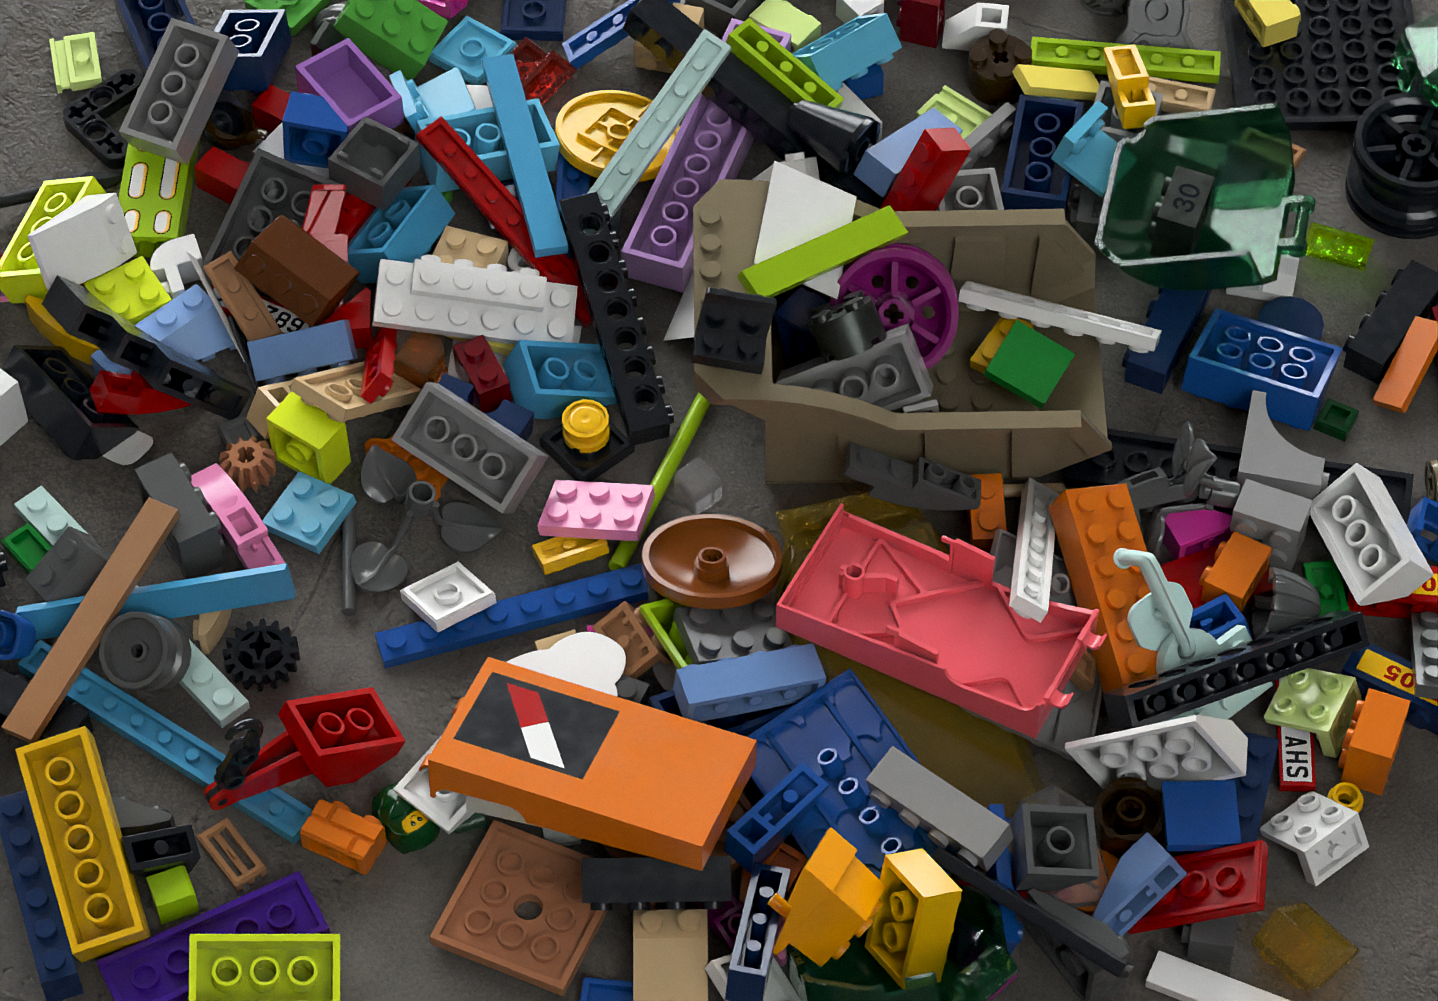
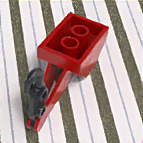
[203,687,405,810]

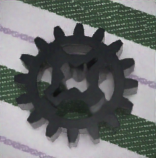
[222,618,300,692]

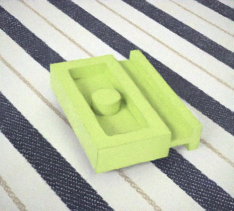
[49,32,103,94]
[916,85,992,139]

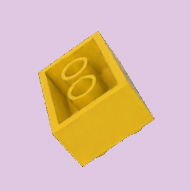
[864,848,962,990]

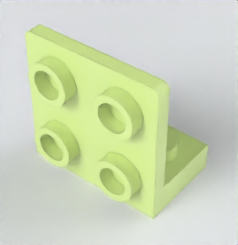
[1264,668,1362,758]

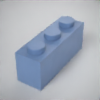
[247,320,358,385]

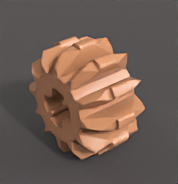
[219,435,277,493]

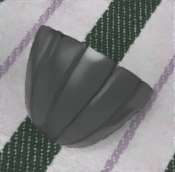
[1249,566,1321,640]

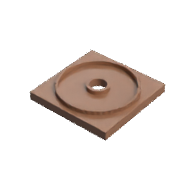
[429,820,608,997]

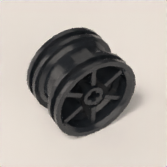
[1345,93,1438,239]

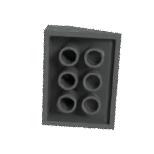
[202,148,348,299]

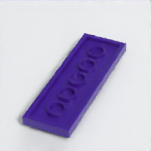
[96,871,330,1001]

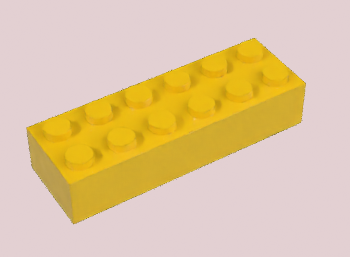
[15,726,151,963]

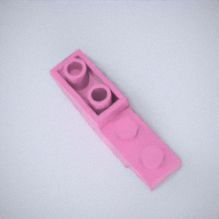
[190,463,285,570]

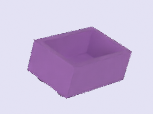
[295,38,404,135]

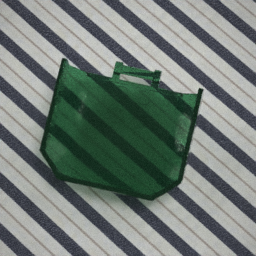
[1094,103,1316,291]

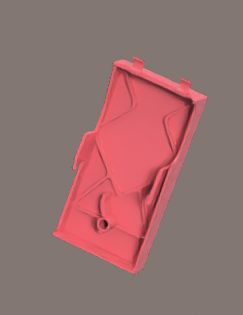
[775,503,1107,739]

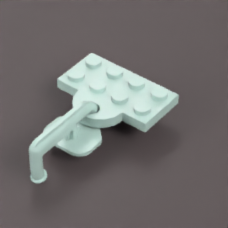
[1113,548,1273,723]

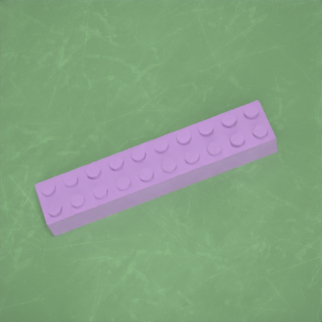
[621,18,791,293]

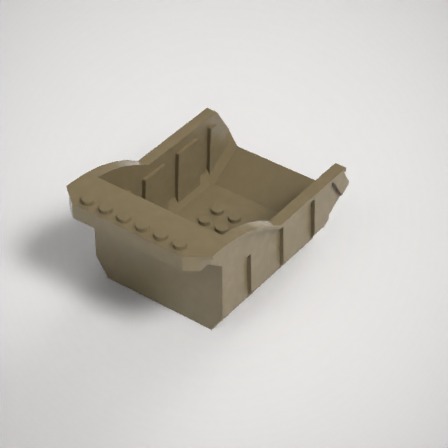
[693,179,1112,484]

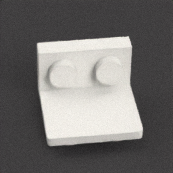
[1260,791,1369,886]

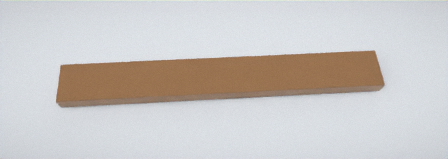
[1,497,181,744]

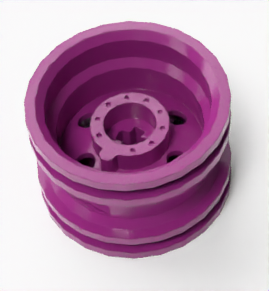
[830,243,959,370]

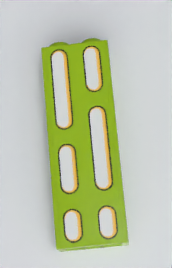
[118,87,201,258]

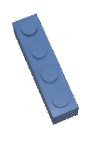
[854,108,963,198]
[673,643,826,722]

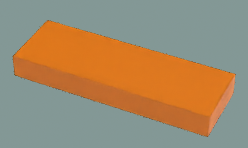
[1372,316,1438,414]

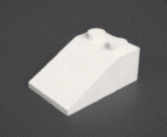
[28,193,137,291]
[393,735,475,834]

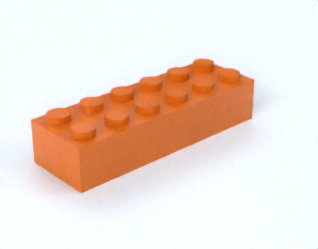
[1048,483,1158,693]

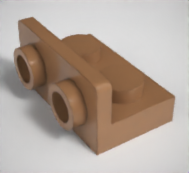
[592,601,672,679]

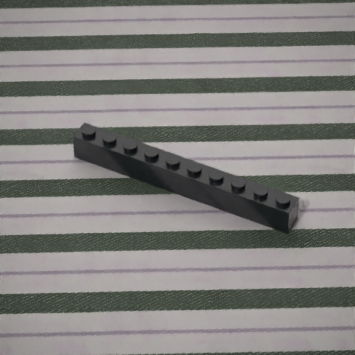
[623,0,886,209]

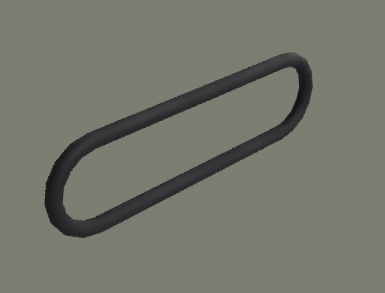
[228,315,263,394]

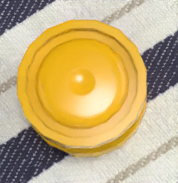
[562,399,610,453]

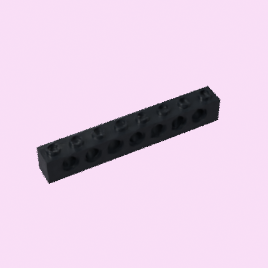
[559,192,674,445]
[1103,610,1370,730]

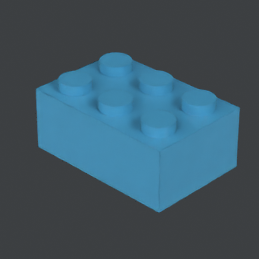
[348,185,456,284]

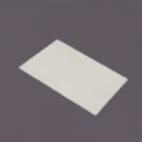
[754,161,857,299]

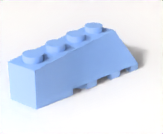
[90,284,237,377]

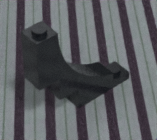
[42,275,251,420]

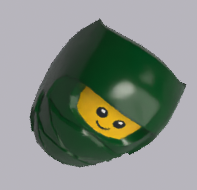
[372,782,441,854]

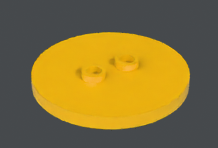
[554,90,680,182]

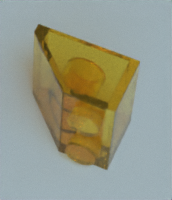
[1251,902,1360,991]

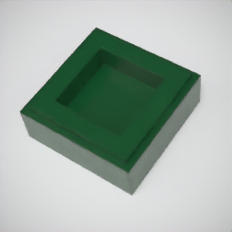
[1314,398,1359,442]

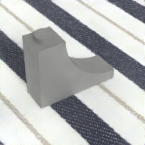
[1236,390,1330,500]

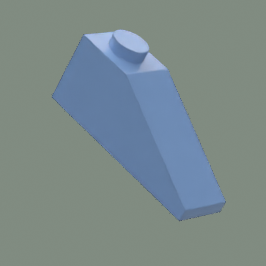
[1092,832,1187,936]

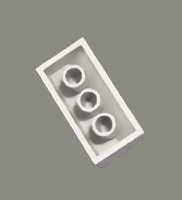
[1310,463,1434,606]

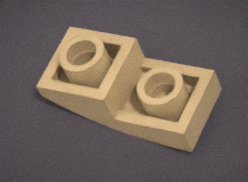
[193,609,232,654]

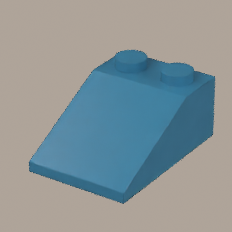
[503,340,617,419]

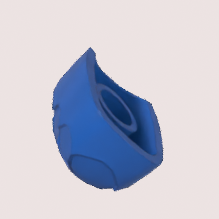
[0,609,36,660]

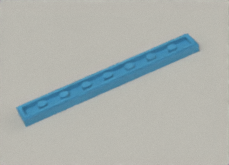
[482,54,568,258]
[16,563,296,640]

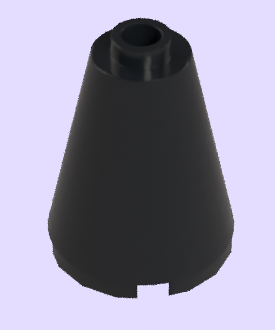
[786,99,880,178]

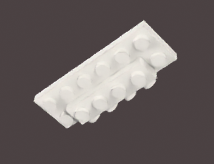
[372,255,578,345]

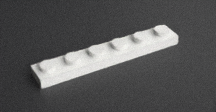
[958,281,1162,353]

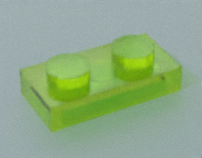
[1301,222,1375,272]

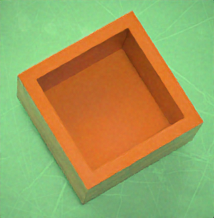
[1337,688,1411,796]

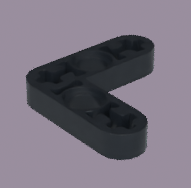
[63,69,142,170]

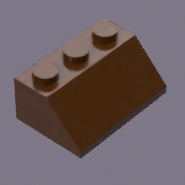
[234,214,360,327]

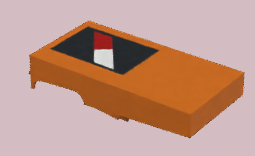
[419,657,757,871]

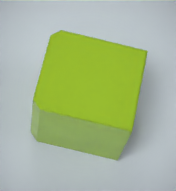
[146,865,199,925]

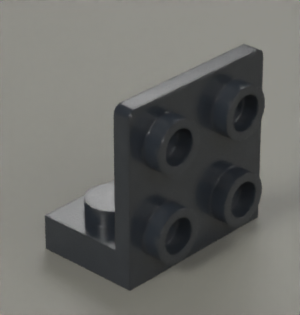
[692,287,777,374]

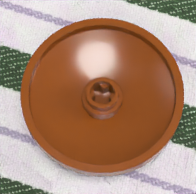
[642,514,782,609]

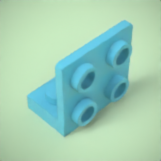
[389,67,476,132]
[1051,100,1136,197]

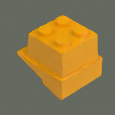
[767,827,886,967]

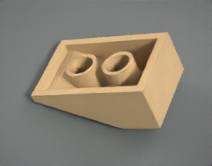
[633,909,708,1001]

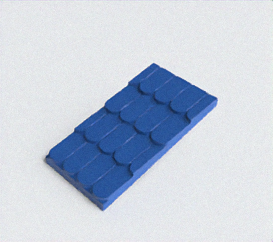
[746,668,958,879]

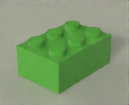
[333,0,448,81]

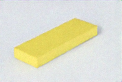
[1012,64,1100,101]

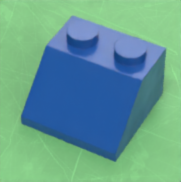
[282,91,348,169]

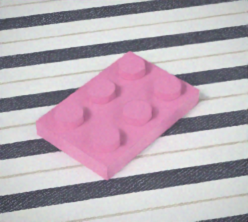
[537,480,655,541]

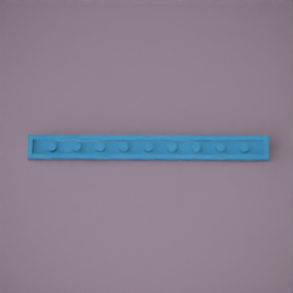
[18,639,313,845]

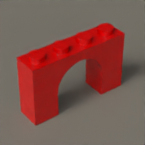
[194,84,290,205]

